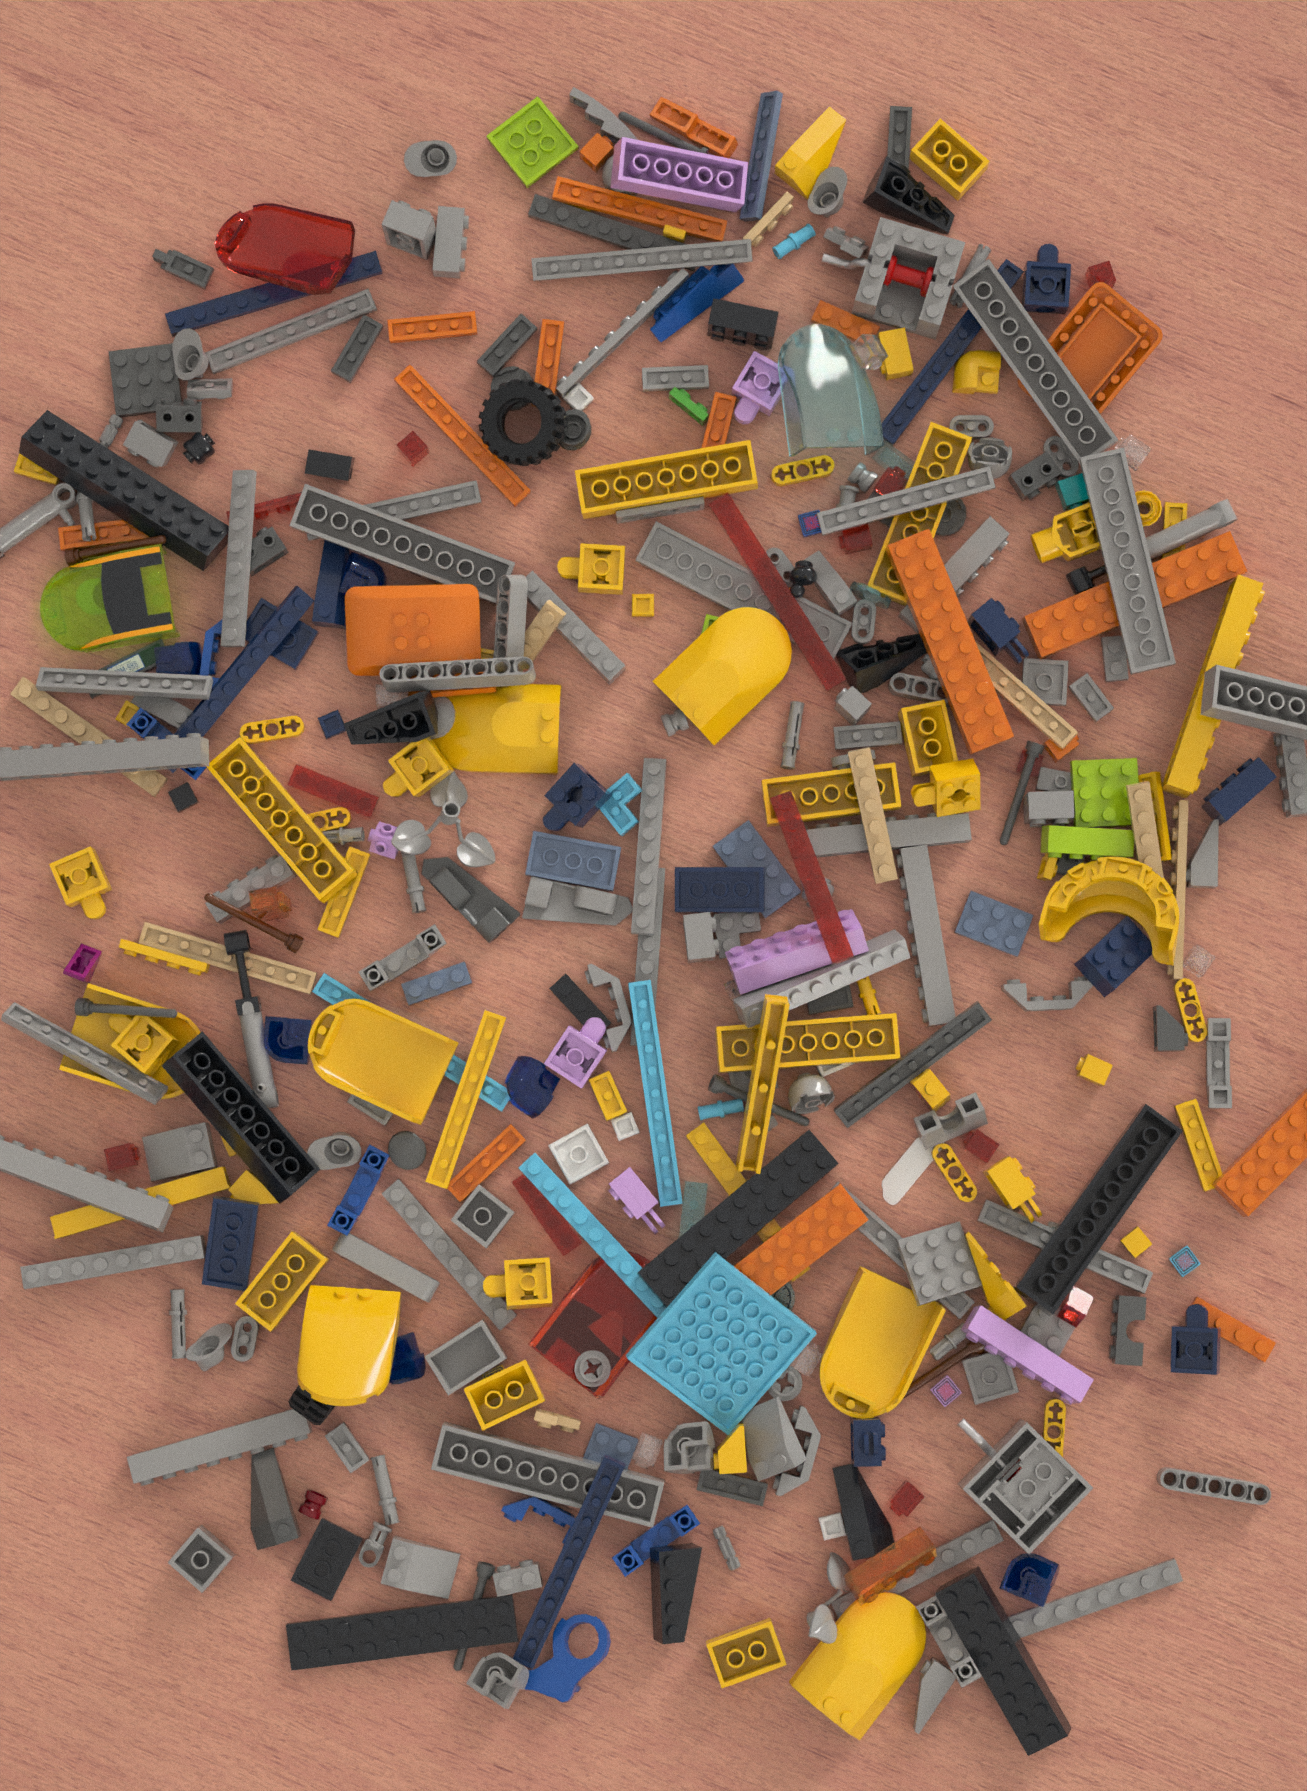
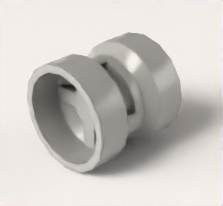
[848,462,878,493]
[661,709,689,737]

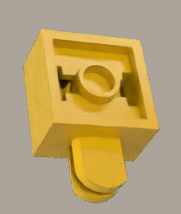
[557,543,625,595]
[383,737,455,797]
[910,758,981,817]
[49,846,112,920]
[109,1014,180,1077]
[983,1156,1042,1223]
[483,1257,552,1310]

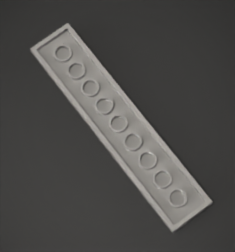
[1079,448,1176,675]
[635,521,853,663]

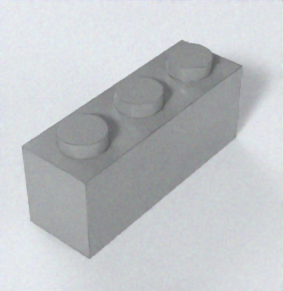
[432,206,469,279]

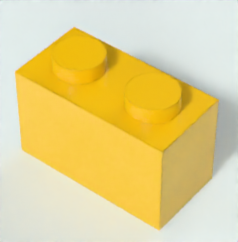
[874,327,914,380]

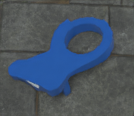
[525,1614,611,1703]

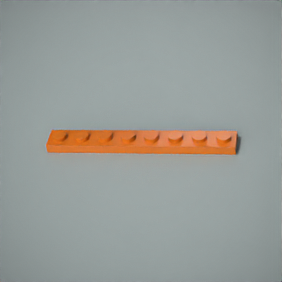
[552,176,727,242]
[394,365,531,507]

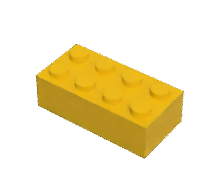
[235,1231,330,1332]

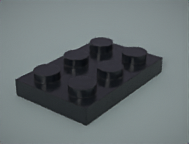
[290,1518,363,1601]

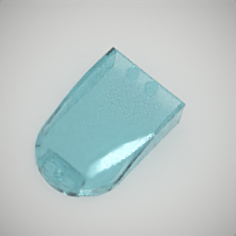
[778,324,884,457]

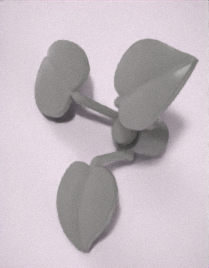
[391,772,495,868]
[807,1552,852,1644]

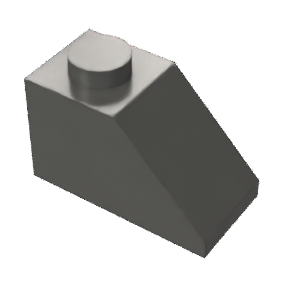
[1153,1005,1188,1052]

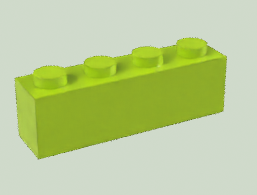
[1041,825,1134,860]

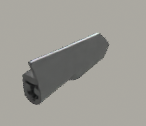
[422,857,520,943]

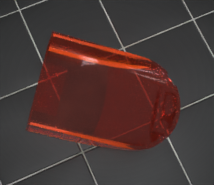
[528,1251,657,1400]

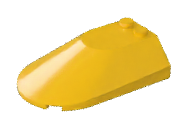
[652,607,792,746]
[432,684,561,775]
[789,1592,926,1740]

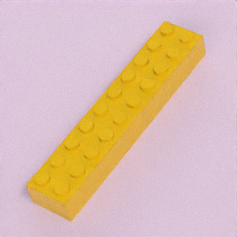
[1162,575,1265,798]

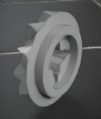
[574,1350,611,1387]
[768,1365,802,1401]

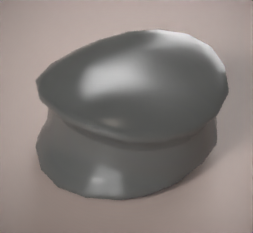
[559,409,591,450]
[388,1131,427,1170]

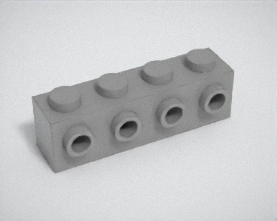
[1273,733,1307,818]
[205,855,296,924]

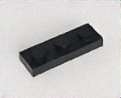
[549,973,611,1028]

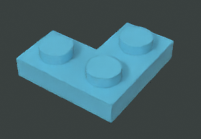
[600,773,643,836]

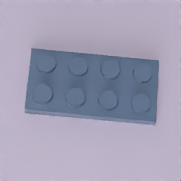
[712,820,801,918]
[525,831,621,892]

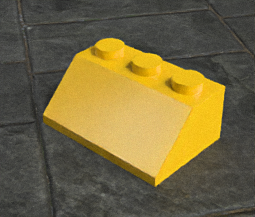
[898,700,958,777]
[464,1359,546,1431]

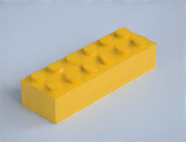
[761,762,901,827]

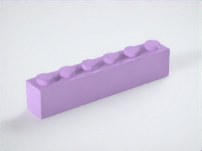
[961,1305,1094,1405]

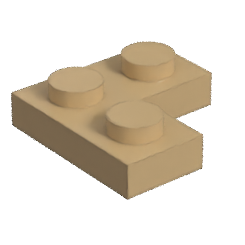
[534,1408,581,1433]

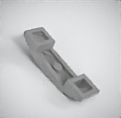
[1206,1018,1232,1109]

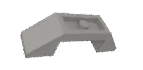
[358,924,447,991]
[584,964,632,1053]
[1001,976,1093,1012]
[773,1405,821,1496]
[916,1595,982,1688]

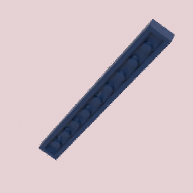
[165,251,383,336]
[875,259,1024,446]
[168,586,314,773]
[513,1455,626,1669]

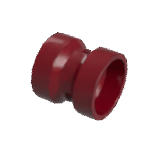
[298,1489,328,1520]

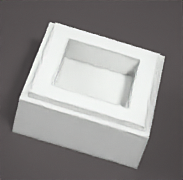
[563,383,594,411]
[611,1112,640,1141]
[819,1512,846,1541]

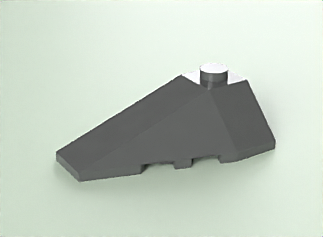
[251,1448,301,1550]

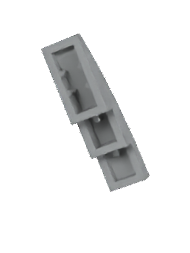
[569,87,638,143]

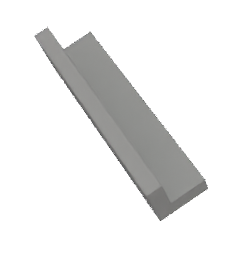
[616,497,704,524]

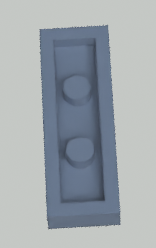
[401,962,472,1006]

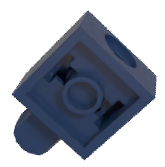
[1022,244,1071,314]
[967,598,1029,664]
[543,763,612,831]
[1171,1304,1221,1375]
[850,1417,886,1467]

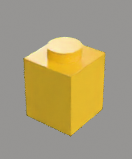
[1075,1054,1113,1086]

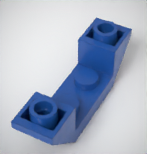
[200,620,222,687]
[126,707,207,780]
[327,1144,390,1236]
[501,1496,576,1544]
[612,1505,700,1577]

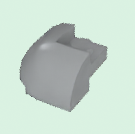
[664,1421,715,1474]
[466,1652,529,1709]

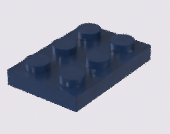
[245,598,319,670]

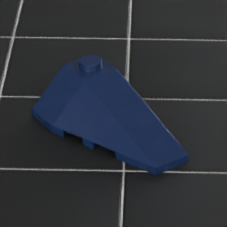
[312,540,356,629]

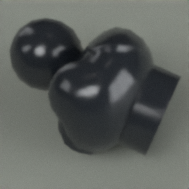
[788,560,817,598]

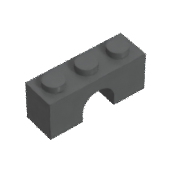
[1109,1295,1146,1366]

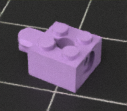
[731,351,793,425]
[544,1017,607,1089]
[608,1167,666,1234]

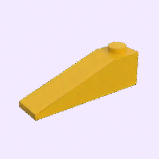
[774,107,846,200]
[964,1232,1026,1320]

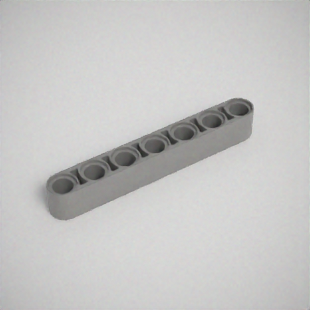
[379,657,536,693]

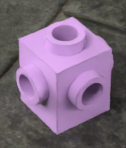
[368,821,399,860]

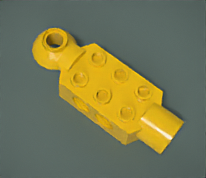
[1030,490,1162,564]

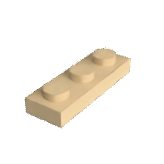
[742,191,794,247]
[524,600,567,662]

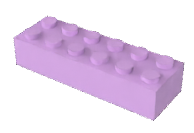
[610,137,748,212]
[725,909,869,995]

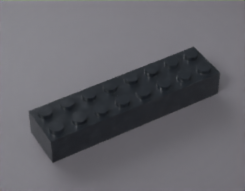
[162,1031,320,1204]
[935,1566,1072,1756]

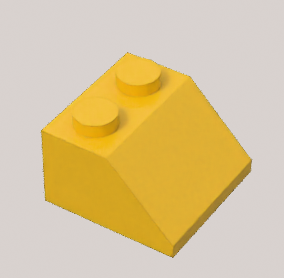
[713,1423,747,1474]

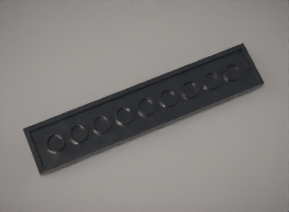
[637,1130,839,1308]
[286,1594,519,1671]

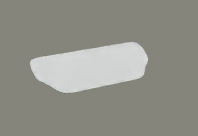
[882,1137,944,1205]

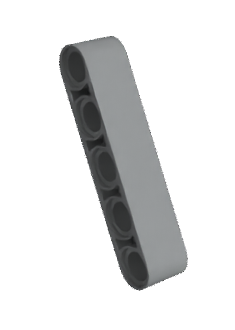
[494,575,528,674]
[888,673,950,707]
[332,1233,440,1303]
[1157,1467,1271,1505]

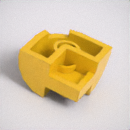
[952,350,1001,394]

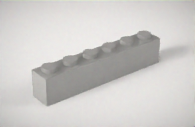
[899,516,1010,634]
[526,570,626,685]

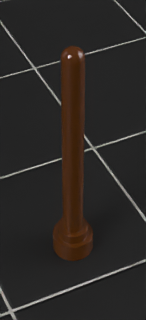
[65,535,166,566]
[204,893,304,953]
[902,1339,985,1400]

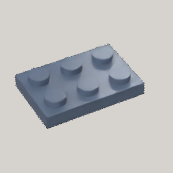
[954,891,1034,957]
[583,1423,639,1469]

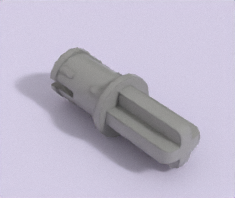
[323,827,365,845]
[930,1323,966,1360]

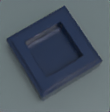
[318,710,346,739]

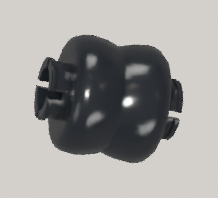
[183,432,215,465]

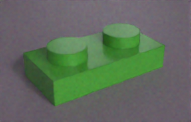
[669,387,709,426]

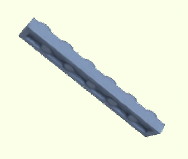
[739,91,783,222]

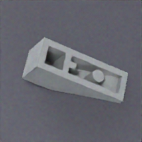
[805,550,857,616]
[131,696,193,730]
[1186,819,1219,889]
[913,1657,956,1734]

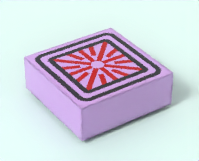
[930,1375,962,1407]

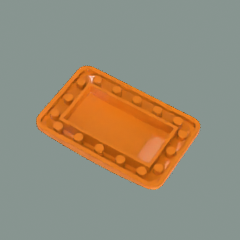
[1017,282,1163,415]
[345,584,481,676]

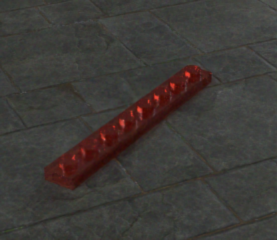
[770,790,854,965]

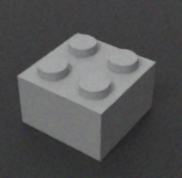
[1023,791,1074,828]
[683,912,719,963]
[451,1184,515,1248]
[168,1525,236,1593]

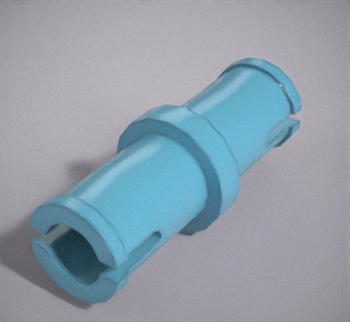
[772,224,816,259]
[698,1099,745,1121]

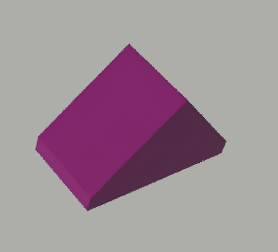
[63,943,102,983]

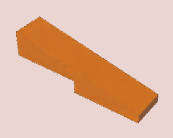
[650,97,738,159]

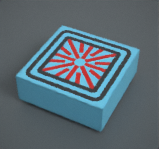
[1168,1245,1201,1277]

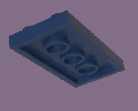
[675,867,765,912]
[202,1196,260,1291]

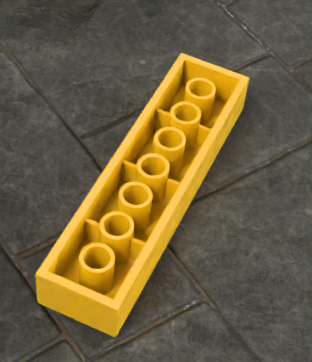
[865,422,972,606]
[575,440,758,519]
[207,737,358,903]
[715,1013,900,1074]

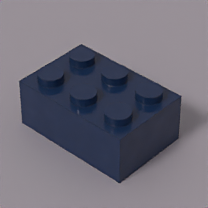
[1201,757,1277,826]
[1074,916,1152,998]

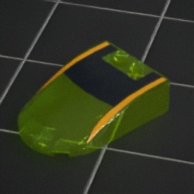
[40,544,181,652]

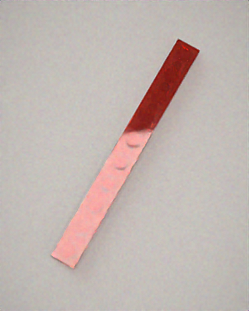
[709,493,846,692]

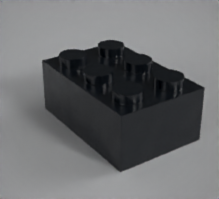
[707,298,779,350]

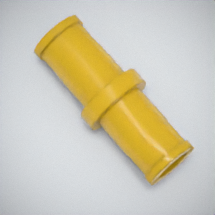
[857,976,881,1015]

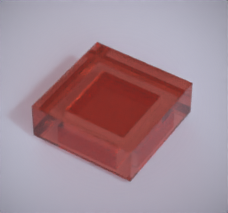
[1015,750,1044,778]

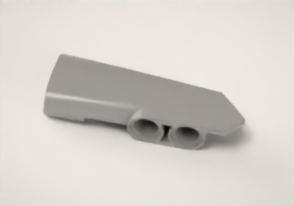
[522,876,633,926]

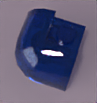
[338,552,387,595]
[154,641,202,675]
[264,1016,312,1065]
[505,1056,560,1119]
[389,1332,426,1385]
[999,1553,1060,1607]

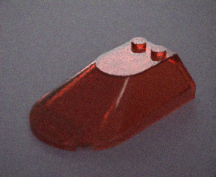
[215,203,356,295]

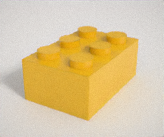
[909,118,990,201]
[706,1618,787,1688]

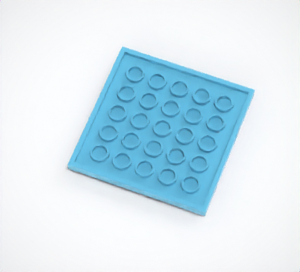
[626,1252,817,1435]

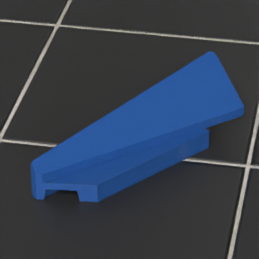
[650,264,744,342]

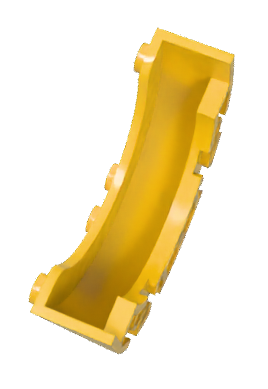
[1039,857,1179,966]

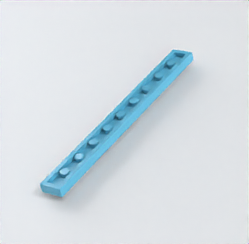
[312,973,514,1112]
[628,980,683,1207]
[518,1153,666,1318]

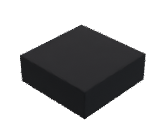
[168,782,199,813]

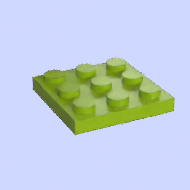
[486,96,579,188]
[1070,758,1139,828]

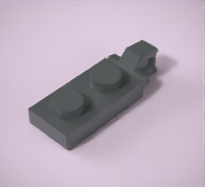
[152,249,214,289]

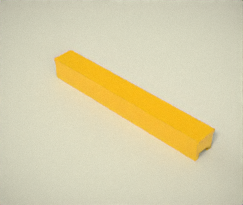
[736,994,790,1174]
[50,1166,232,1239]

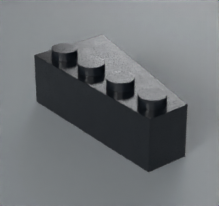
[650,1543,702,1644]

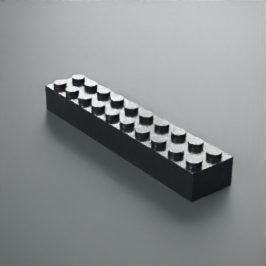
[19,410,229,571]
[1013,1104,1183,1316]

